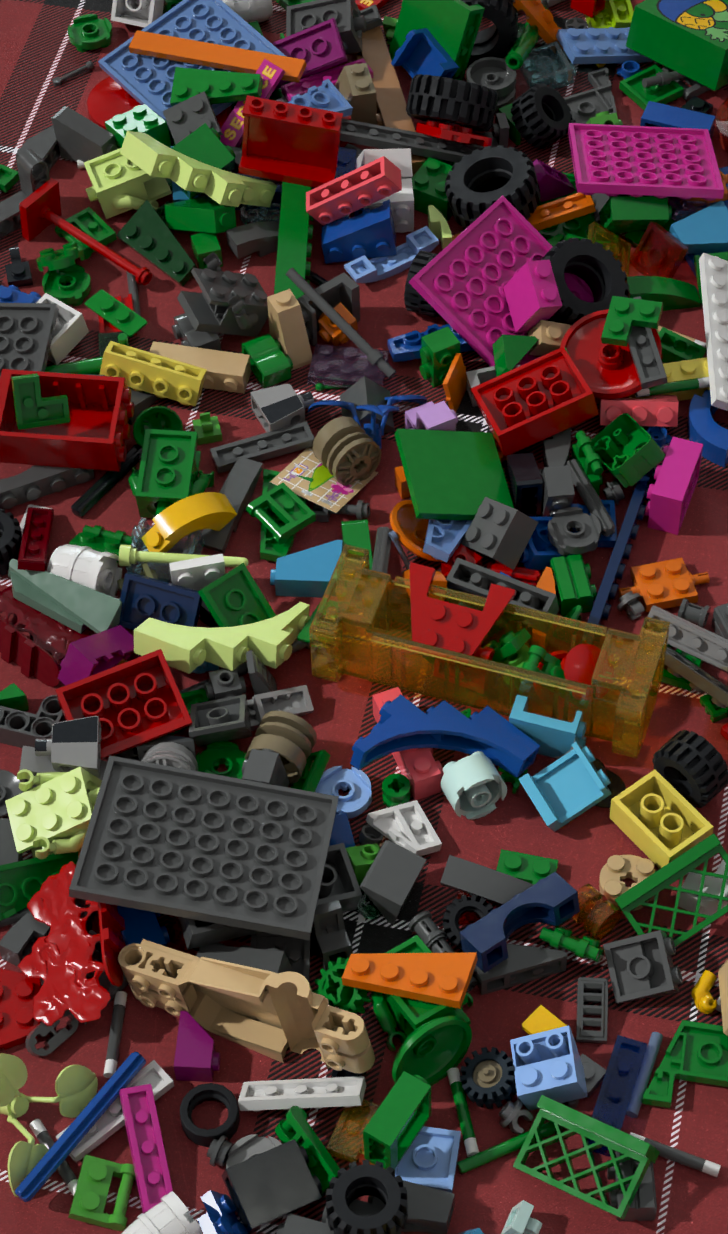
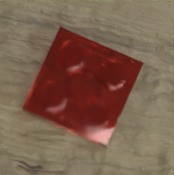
[628,222,689,278]

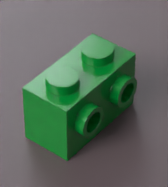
[419,326,460,388]

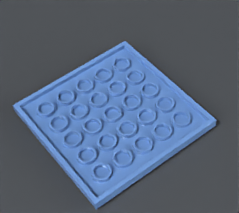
[98,0,287,132]

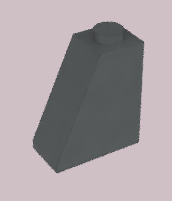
[51,106,118,162]

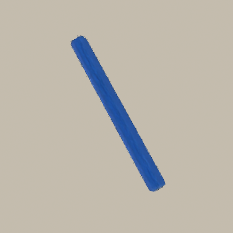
[15,1052,146,1202]

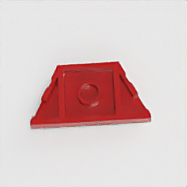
[415,120,492,147]

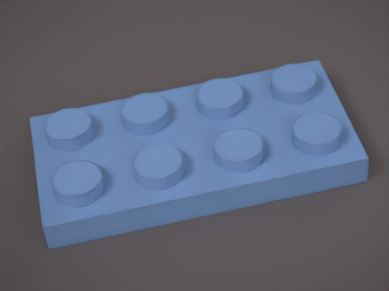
[556,27,653,64]

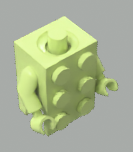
[84,148,172,219]
[5,767,102,859]

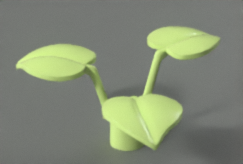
[0,1053,98,1197]

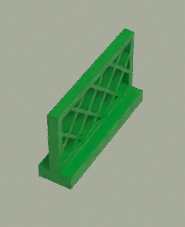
[615,833,728,947]
[512,1095,660,1220]

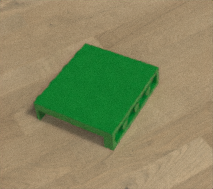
[389,0,485,81]

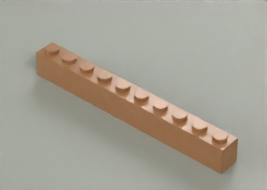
[353,26,425,176]

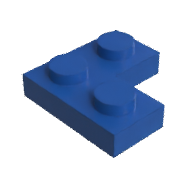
[197,1190,248,1234]

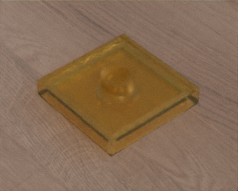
[588,221,631,277]

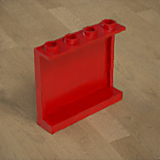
[238,95,343,188]

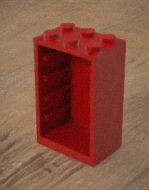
[0,369,134,471]

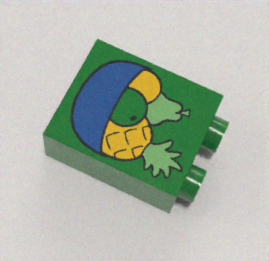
[626,0,728,91]

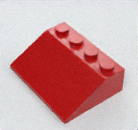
[471,346,599,457]
[55,649,193,760]

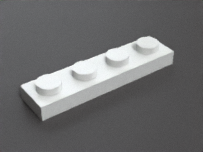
[56,1060,174,1163]
[238,1076,366,1111]

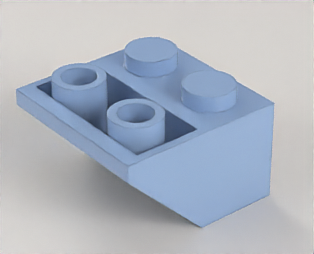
[510,1025,588,1111]

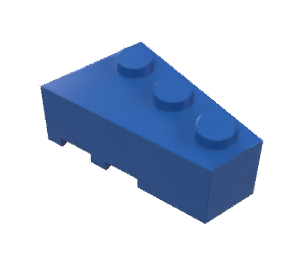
[321,199,397,264]

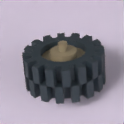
[460,1047,517,1109]

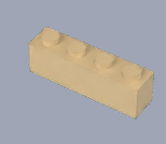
[149,341,251,394]

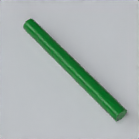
[457,1122,565,1174]

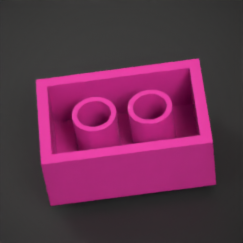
[645,437,703,535]

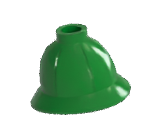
[133,406,183,448]

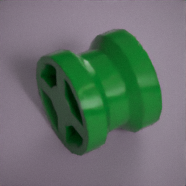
[382,774,411,808]

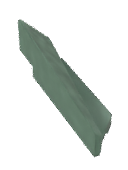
[8,558,122,634]

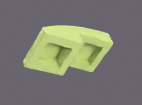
[428,205,452,250]

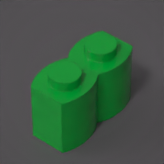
[242,334,293,388]

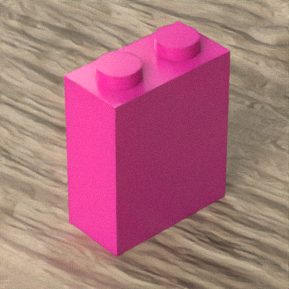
[503,259,562,333]

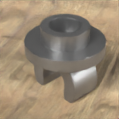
[617,591,645,621]
[499,1100,534,1134]

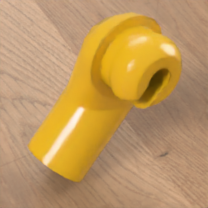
[691,970,717,1014]

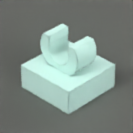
[501,1200,542,1234]

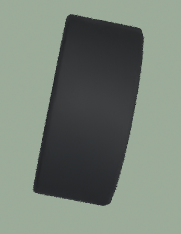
[180,1083,240,1147]

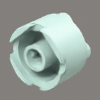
[440,751,507,820]

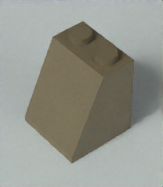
[335,63,377,125]

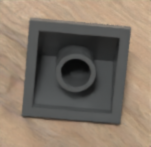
[340,376,395,433]
[189,694,253,747]
[360,840,427,924]

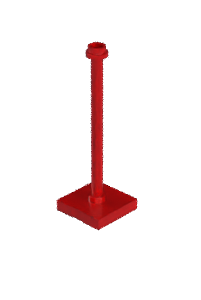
[19,178,153,285]

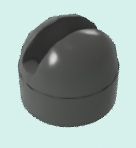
[359,825,384,846]

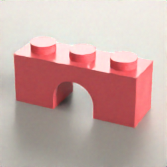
[599,395,679,427]

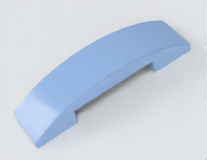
[344,226,439,283]

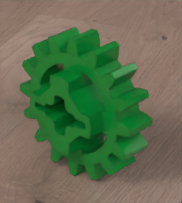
[313,957,371,1014]

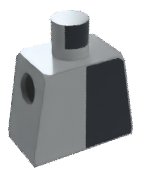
[250,384,315,433]
[35,716,101,777]

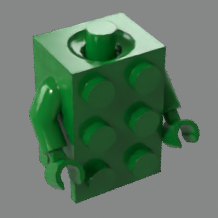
[128,429,214,518]
[371,935,473,1052]

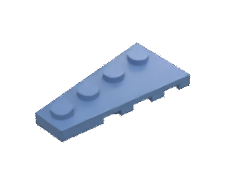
[285,79,353,117]
[423,519,473,563]

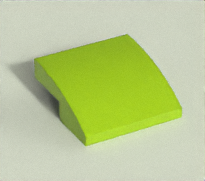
[584,0,634,28]

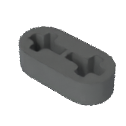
[25,1010,79,1057]

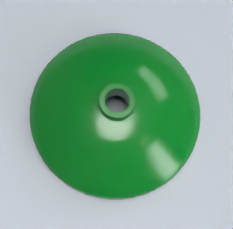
[392,1016,472,1086]

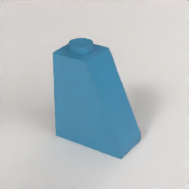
[668,200,728,254]
[270,540,343,598]

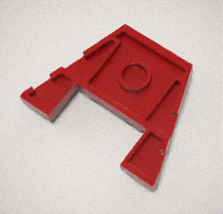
[409,562,516,665]
[0,968,42,1050]

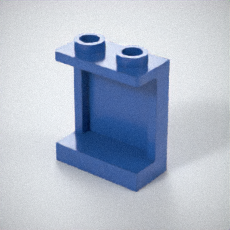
[391,28,459,78]

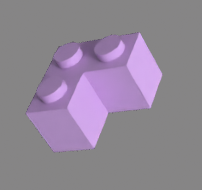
[405,401,458,431]

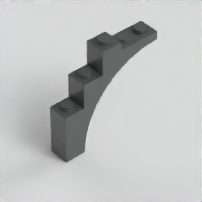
[276,1180,455,1234]

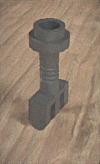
[312,500,371,522]

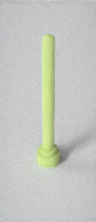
[119,545,249,567]

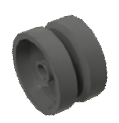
[466,57,517,114]

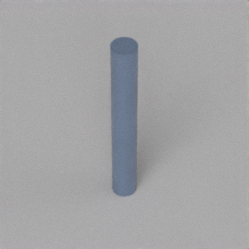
[626,1032,663,1118]

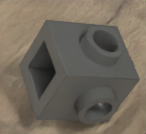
[205,668,246,701]

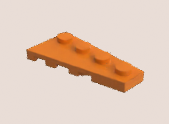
[513,0,563,53]
[342,952,478,1009]

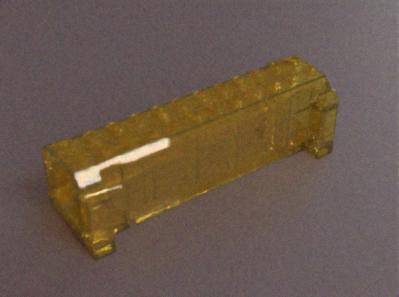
[309,544,670,759]

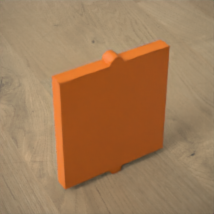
[443,353,467,413]

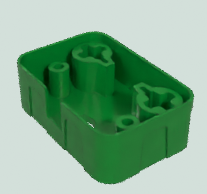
[592,413,665,488]

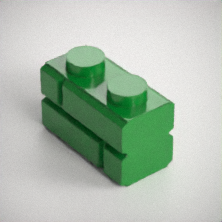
[550,554,597,616]

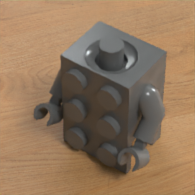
[286,0,367,74]
[177,252,268,337]

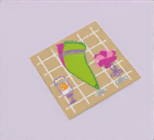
[270,447,378,513]

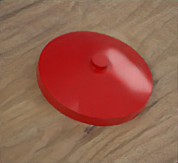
[87,77,141,130]
[560,309,662,399]

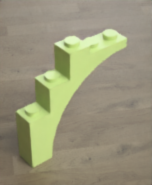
[120,131,277,207]
[134,602,311,674]

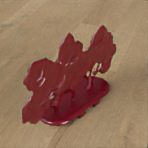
[0,587,91,687]

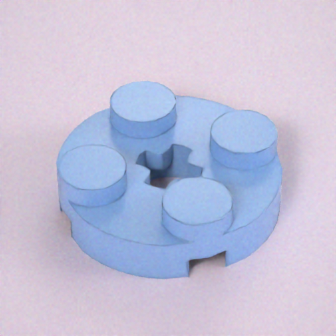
[315,766,372,819]

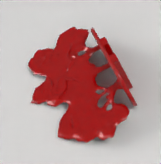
[17,861,126,1026]

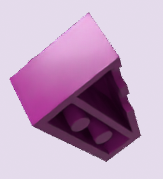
[58,625,140,686]

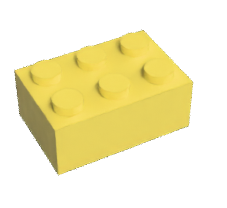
[609,769,714,869]

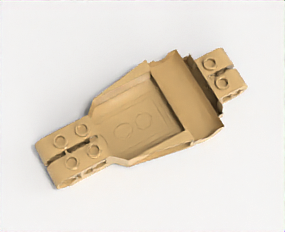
[118,939,375,1073]

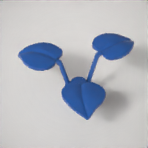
[308,395,427,449]

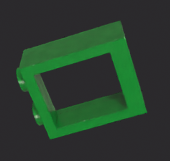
[363,1071,431,1170]

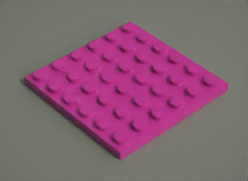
[568,123,724,201]
[408,195,594,368]

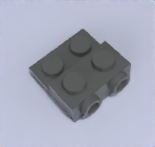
[603,930,683,1005]

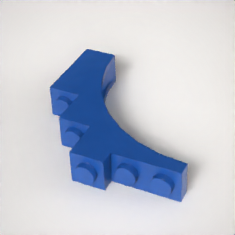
[350,695,540,778]

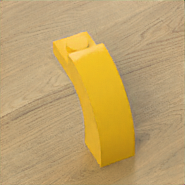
[141,492,237,553]

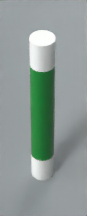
[635,377,710,398]
[447,1068,479,1157]

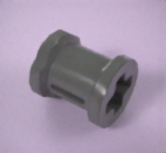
[678,598,711,628]

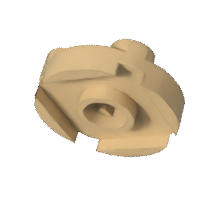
[599,854,656,911]

